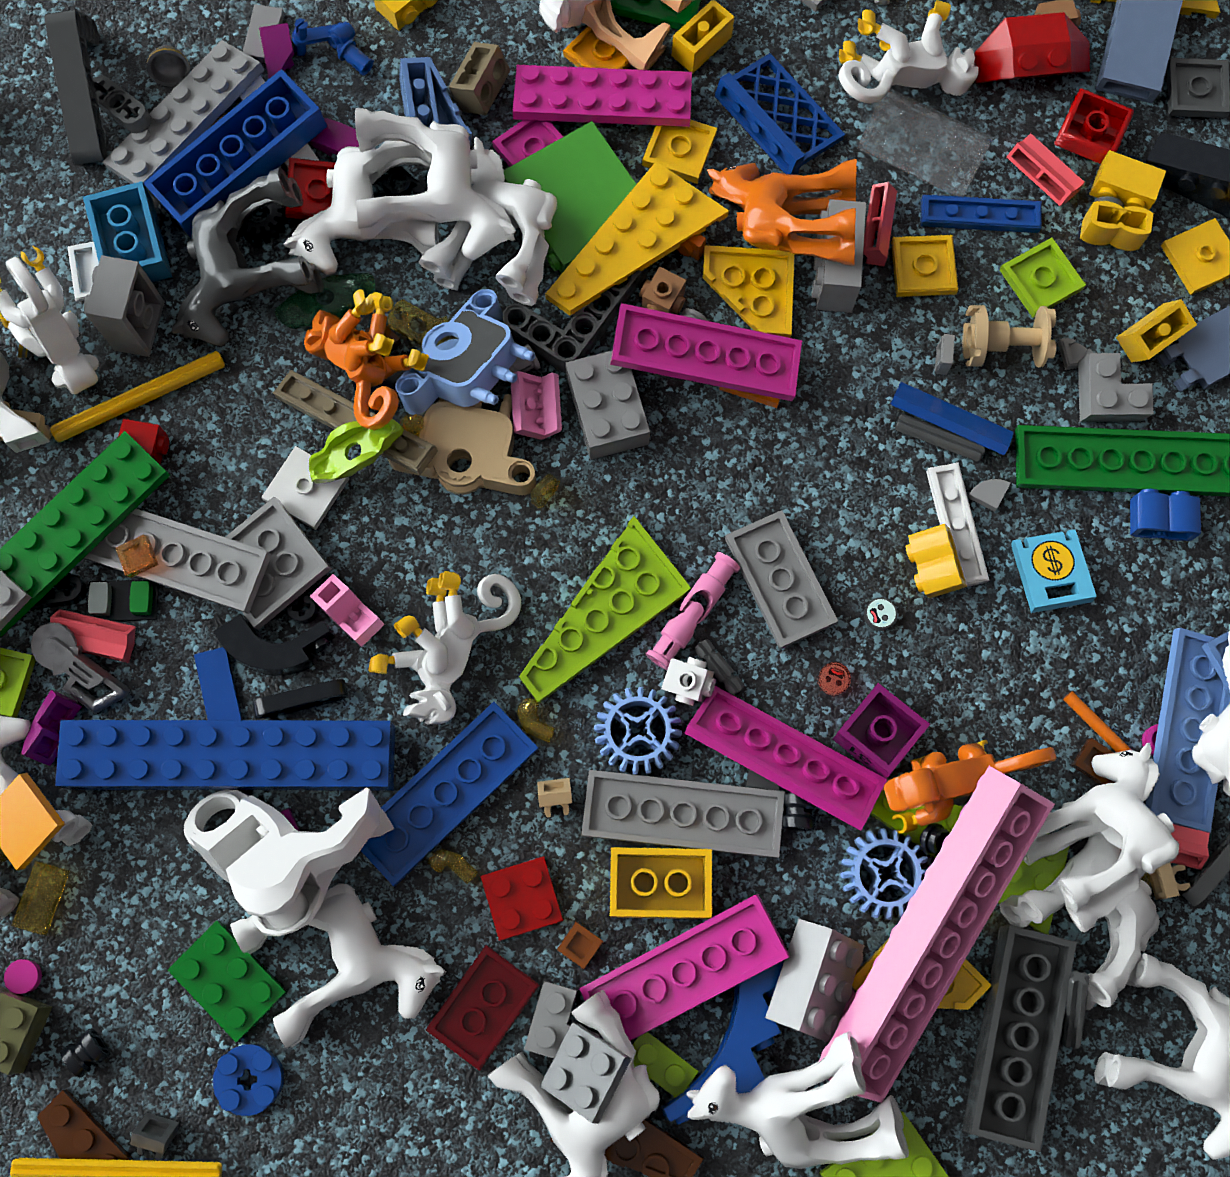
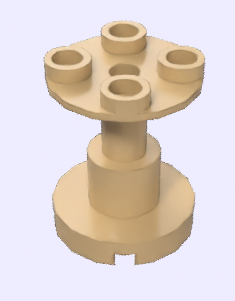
[962,305,1056,367]

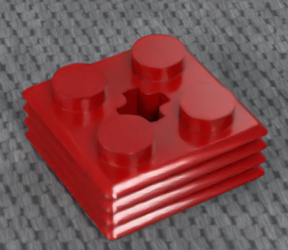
[1055,88,1134,164]

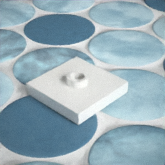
[261,446,349,530]

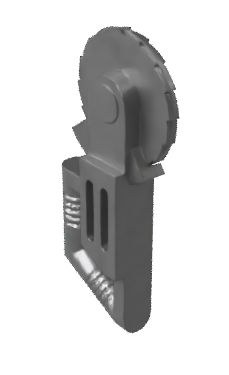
[31,623,130,714]

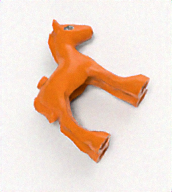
[707,159,857,266]

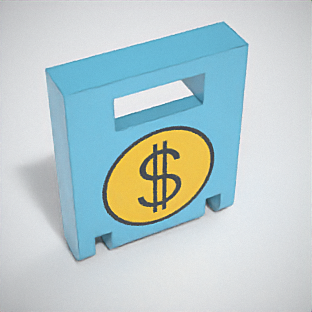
[1011,529,1097,613]

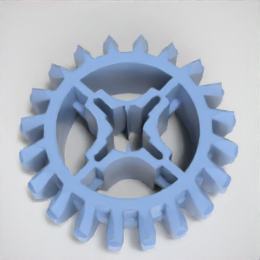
[594,687,682,775]
[840,828,928,920]

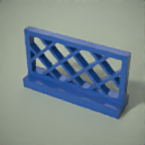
[715,53,845,175]

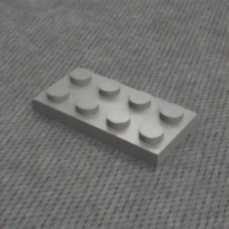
[725,510,838,650]

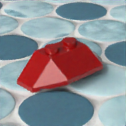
[974,12,1090,83]

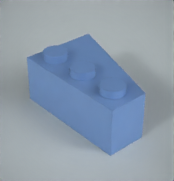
[399,57,472,145]

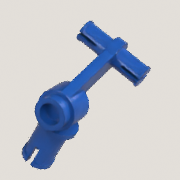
[292,19,374,76]

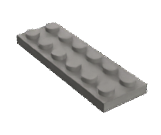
[103,40,264,191]
[84,509,272,614]
[581,770,785,859]

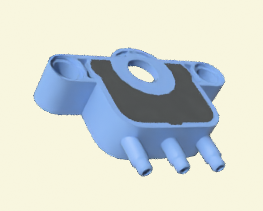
[395,289,535,415]

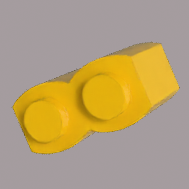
[1080,201,1154,251]
[906,524,967,598]

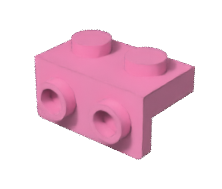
[511,371,562,440]

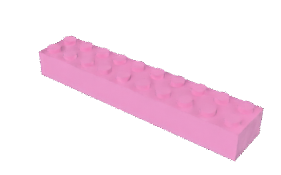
[818,766,1055,1103]

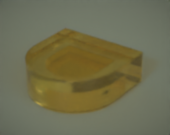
[531,473,560,508]

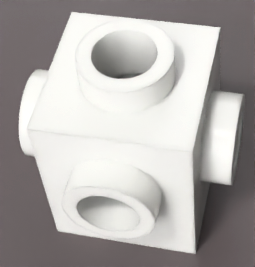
[661,657,716,706]

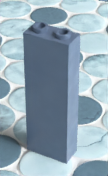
[1095,0,1183,103]

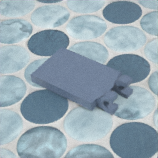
[1156,306,1230,393]

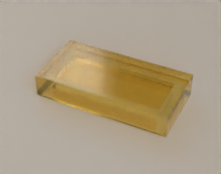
[11,861,70,935]

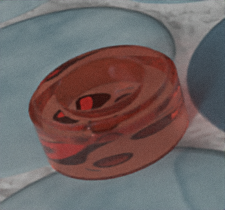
[818,662,851,696]

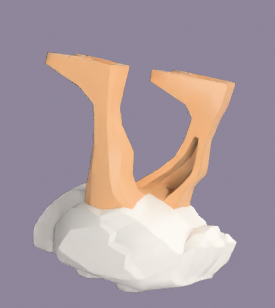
[539,0,693,70]

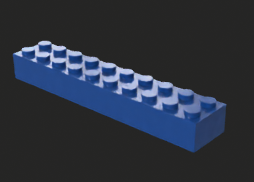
[55,720,396,791]

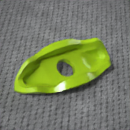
[309,419,404,484]

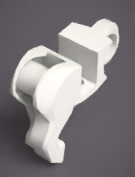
[184,788,394,937]

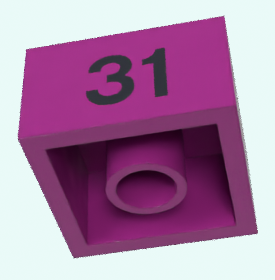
[832,683,930,778]

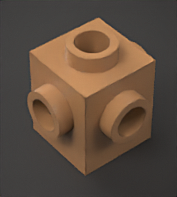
[639,266,686,315]

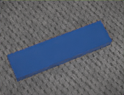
[920,195,1042,233]
[891,382,1014,455]
[194,647,243,720]

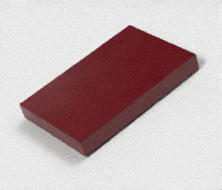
[426,945,540,1071]

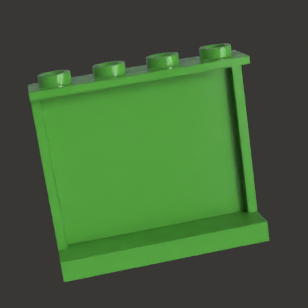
[504,121,636,274]

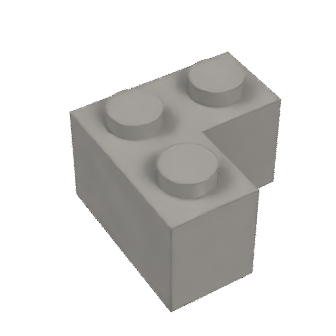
[1078,353,1154,422]
[524,981,600,1059]

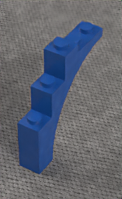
[660,961,784,1125]

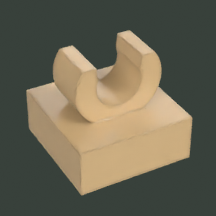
[537,778,572,817]
[1148,862,1191,900]

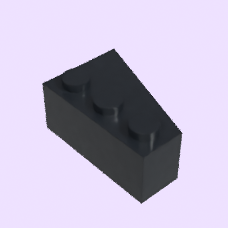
[1146,132,1230,219]

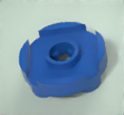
[213,1044,284,1116]

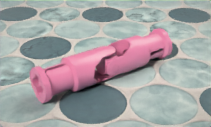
[646,552,740,670]

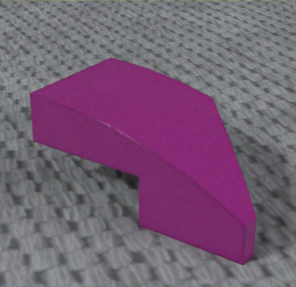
[259,23,294,79]

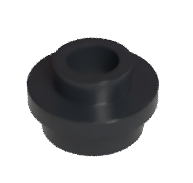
[920,823,950,857]

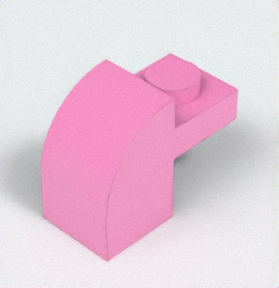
[310,574,385,647]

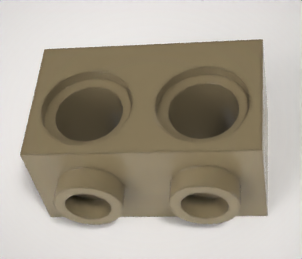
[449,42,510,115]

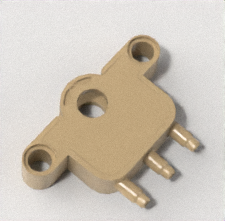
[387,394,536,495]

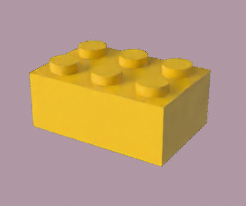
[610,847,712,919]

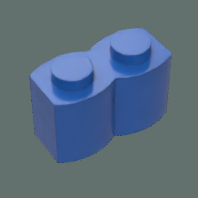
[1130,489,1201,541]

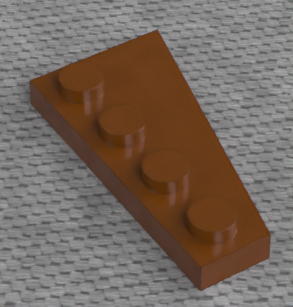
[37,1089,135,1160]
[550,1118,704,1177]

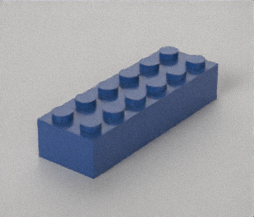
[143,69,327,239]

